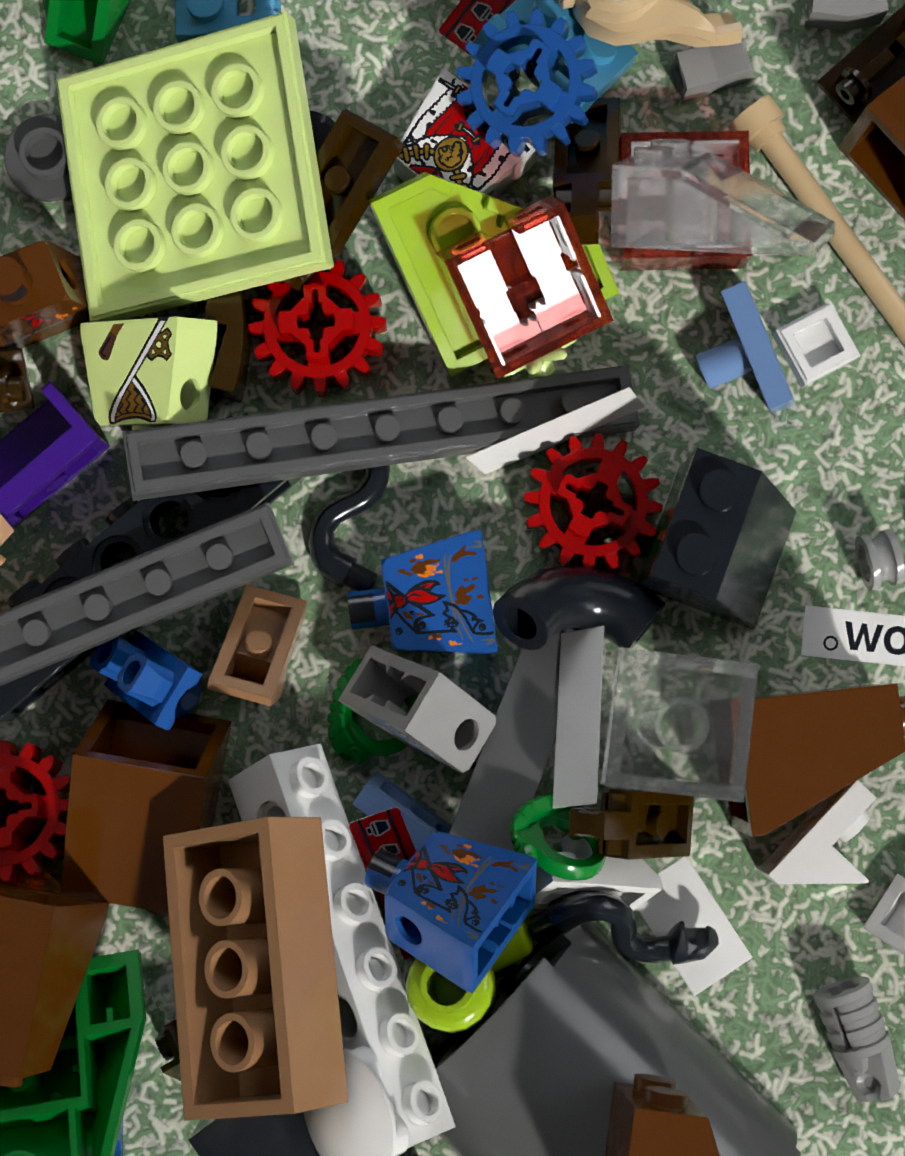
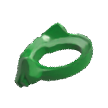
[327,659,418,764]
[509,794,606,881]

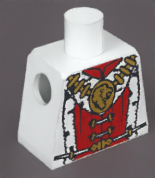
[393,69,537,198]

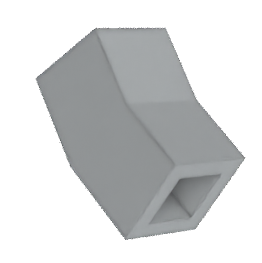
[804,0,889,31]
[672,38,756,101]

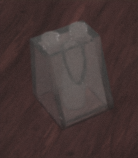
[598,647,759,803]

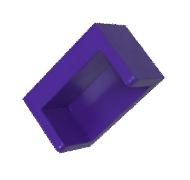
[0,381,111,528]

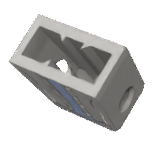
[338,645,496,773]

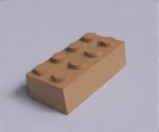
[163,817,348,1121]

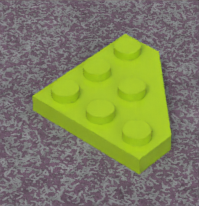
[367,172,619,376]

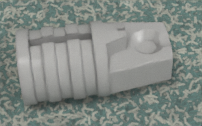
[813,976,900,1102]

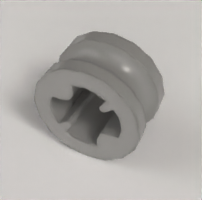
[855,529,905,591]

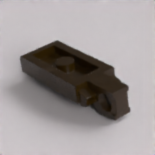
[553,97,621,245]
[282,108,404,293]
[568,789,694,860]

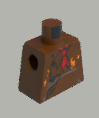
[0,240,90,350]

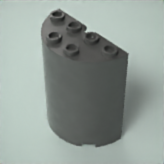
[430,921,801,1156]

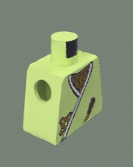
[80,316,217,430]

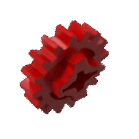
[248,260,387,398]
[523,433,663,571]
[0,740,71,884]

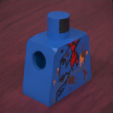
[347,530,498,655]
[365,831,537,994]

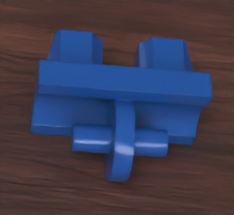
[89,630,203,731]

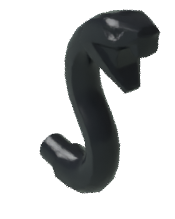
[308,465,390,591]
[529,891,719,965]

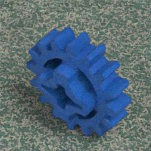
[456,9,598,158]

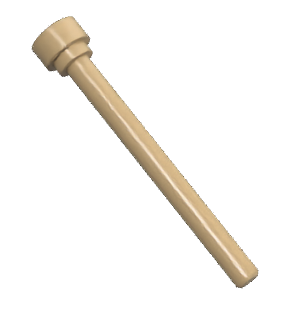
[729,94,905,346]

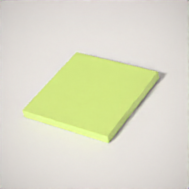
[56,11,334,322]

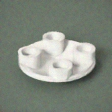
[304,1046,409,1156]

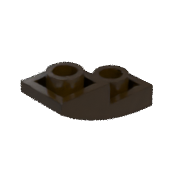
[198,290,251,403]

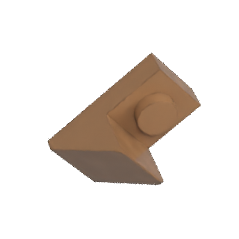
[207,584,307,706]

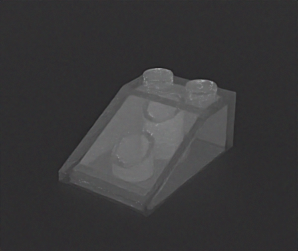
[611,139,835,257]

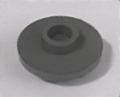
[4,114,72,202]

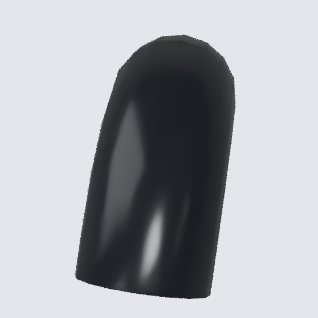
[493,565,666,654]

